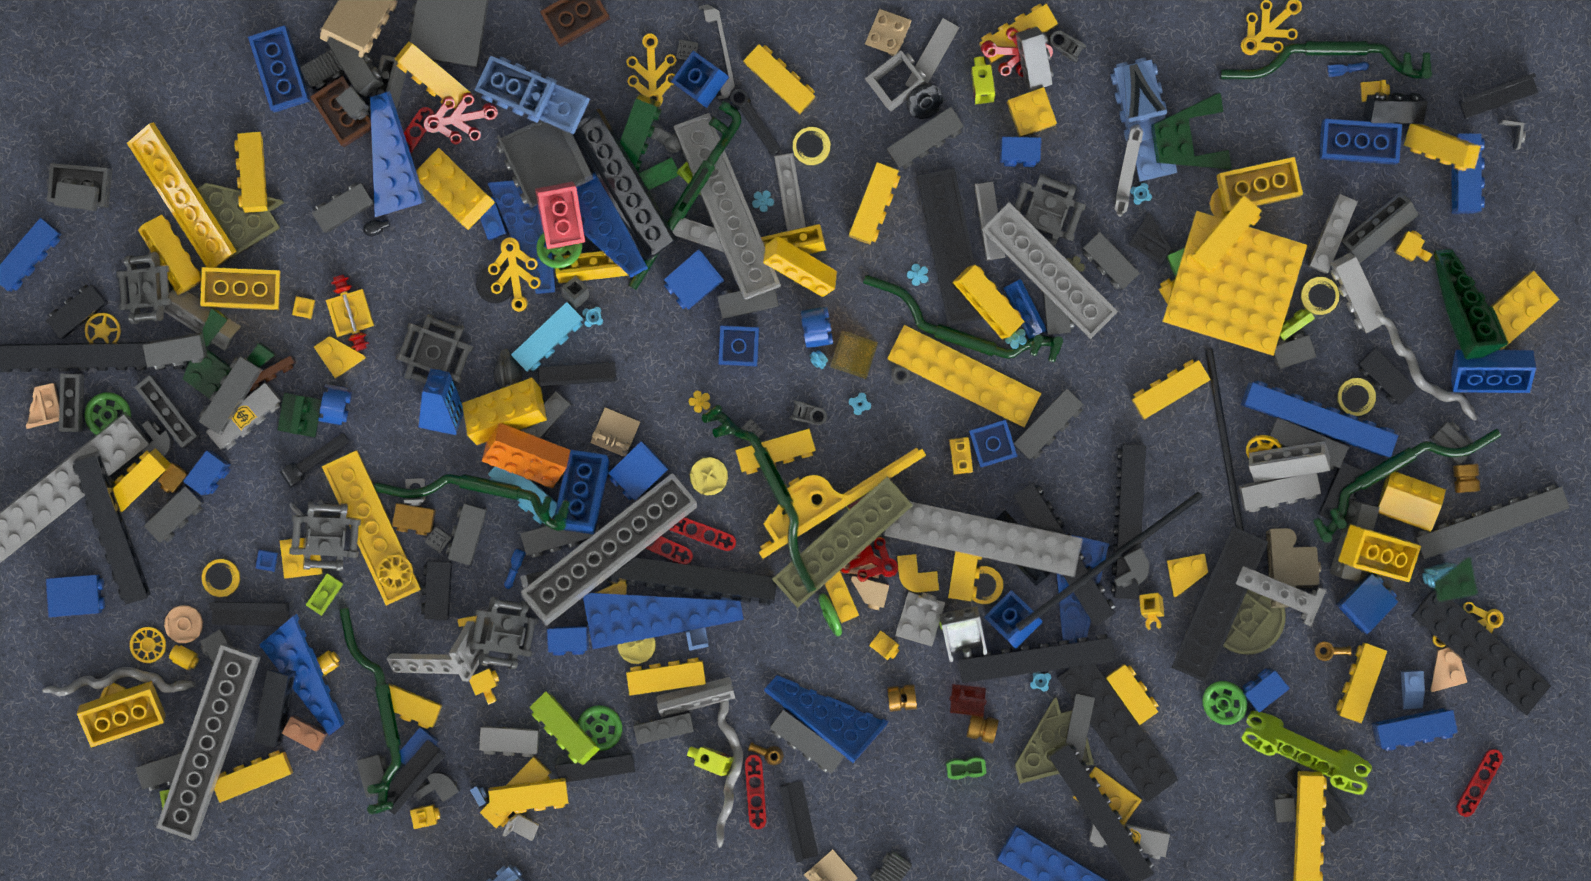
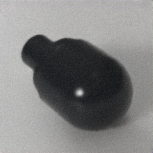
[363,219,390,237]

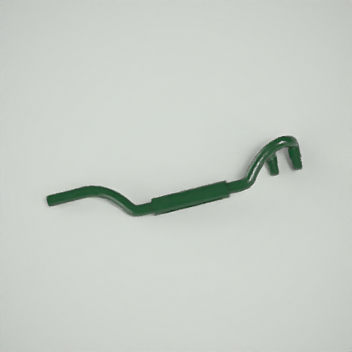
[1221,41,1432,79]
[374,474,570,531]
[339,608,401,814]

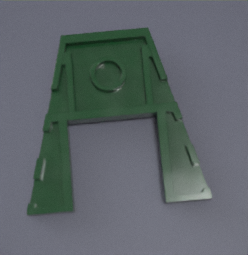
[1151,93,1232,169]
[183,307,275,399]

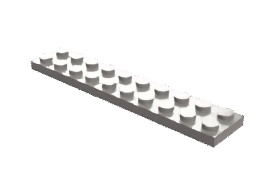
[673,113,780,300]

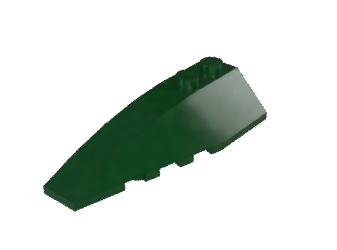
[1434,249,1508,359]

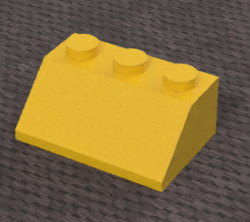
[1378,472,1446,532]

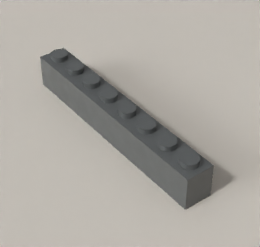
[1414,484,1570,559]

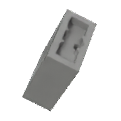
[865,50,927,111]

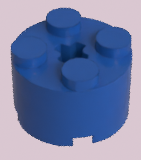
[801,306,833,348]
[319,384,352,425]

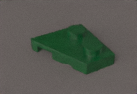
[1434,557,1478,602]

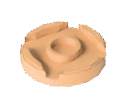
[164,605,203,643]

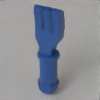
[1327,62,1369,77]
[504,549,526,589]

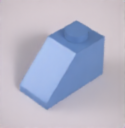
[1401,670,1425,709]

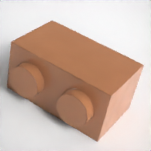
[282,715,327,751]

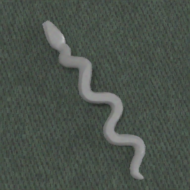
[1375,311,1477,420]
[42,667,195,696]
[716,700,743,847]

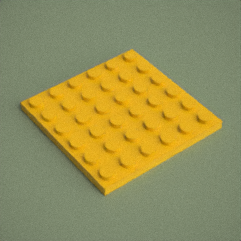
[1162,211,1307,356]

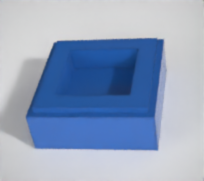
[256,549,278,572]

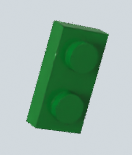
[639,158,679,191]

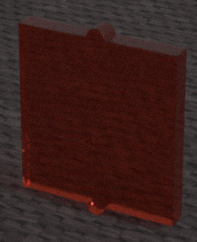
[949,684,987,717]

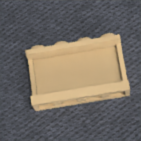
[320,0,398,58]

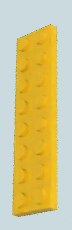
[127,122,237,268]
[887,325,1041,427]
[322,450,421,606]

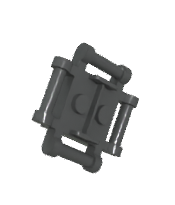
[1014,173,1086,248]
[116,252,172,324]
[395,314,473,384]
[289,501,361,571]
[469,597,538,670]

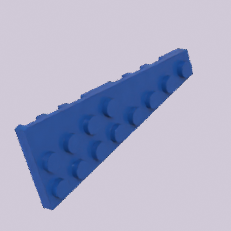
[583,593,744,649]

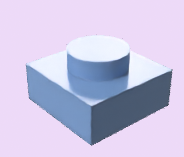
[470,785,488,807]

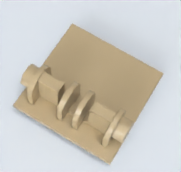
[865,9,912,56]
[590,408,640,457]
[804,849,858,881]

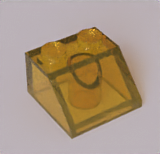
[830,331,878,379]

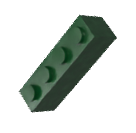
[620,94,662,172]

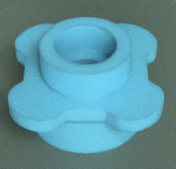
[1130,183,1152,205]
[582,307,603,327]
[810,350,828,369]
[849,393,871,415]
[1030,672,1051,692]

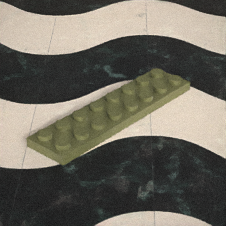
[772,476,913,608]

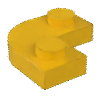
[897,554,939,592]

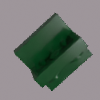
[277,393,322,437]

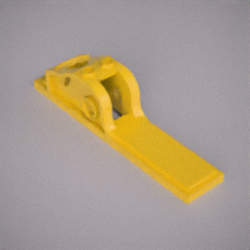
[759,448,926,558]

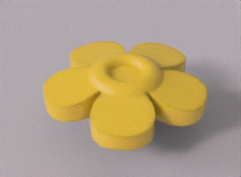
[689,391,710,413]

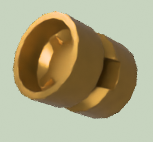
[1453,464,1481,493]
[887,684,917,712]
[966,713,999,744]

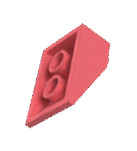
[535,182,585,249]

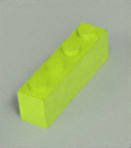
[530,692,600,765]

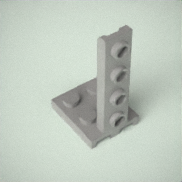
[1236,566,1326,626]
[895,591,945,647]
[387,621,480,681]

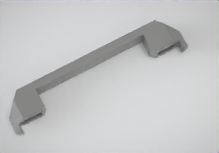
[699,4,735,100]
[1114,124,1143,217]

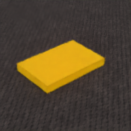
[1073,766,1142,825]

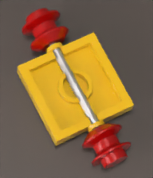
[326,275,374,351]

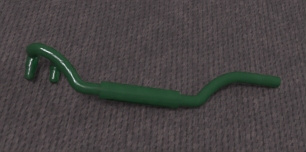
[628,100,741,290]
[863,275,1063,363]
[702,405,816,593]
[1313,428,1501,543]

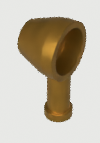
[1315,641,1351,661]
[748,742,783,765]

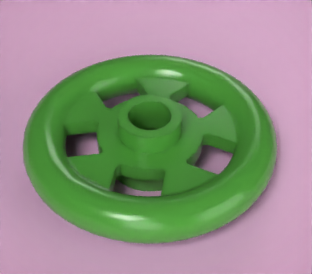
[536,232,582,268]
[85,392,131,434]
[819,593,842,636]
[1202,681,1247,725]
[577,705,622,751]

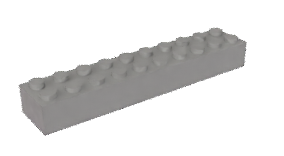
[0,412,150,563]
[521,473,697,626]
[884,502,1083,577]
[156,644,261,840]

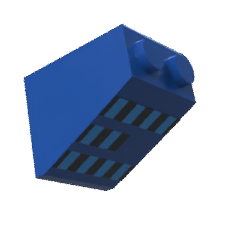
[419,369,464,435]

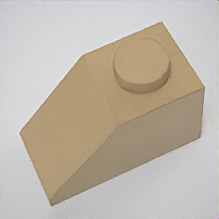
[851,576,889,610]

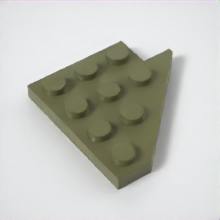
[197,183,284,258]
[1015,697,1094,784]

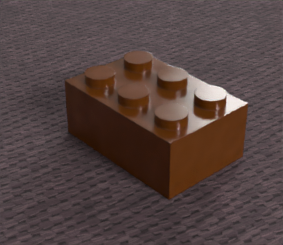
[540,0,610,47]
[310,76,371,147]

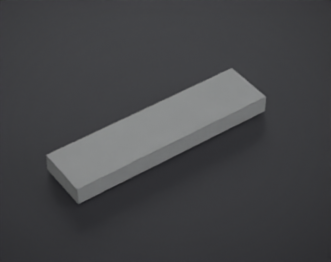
[905,18,959,88]
[774,153,806,231]

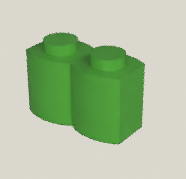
[946,756,986,780]

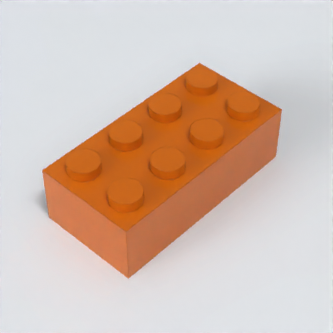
[482,423,570,488]

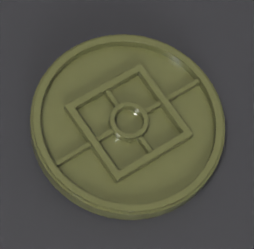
[1223,589,1286,655]

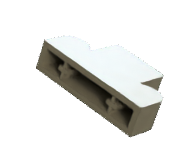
[1266,528,1321,608]

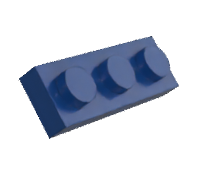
[1003,279,1047,339]

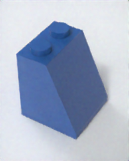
[664,250,724,310]
[609,441,669,501]
[1336,573,1398,634]
[46,574,105,617]

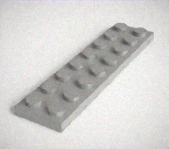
[982,202,1118,339]

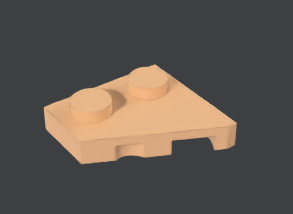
[1430,648,1467,692]

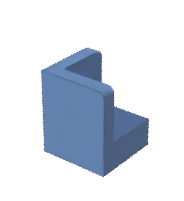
[686,627,709,651]

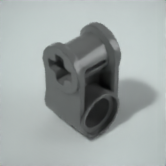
[1048,31,1086,63]
[789,400,827,425]

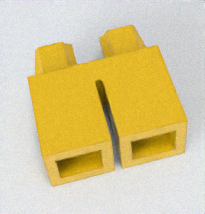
[949,437,973,475]

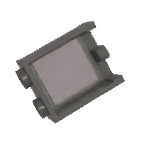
[939,606,987,662]

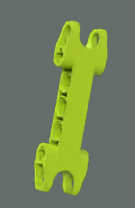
[1241,711,1372,795]

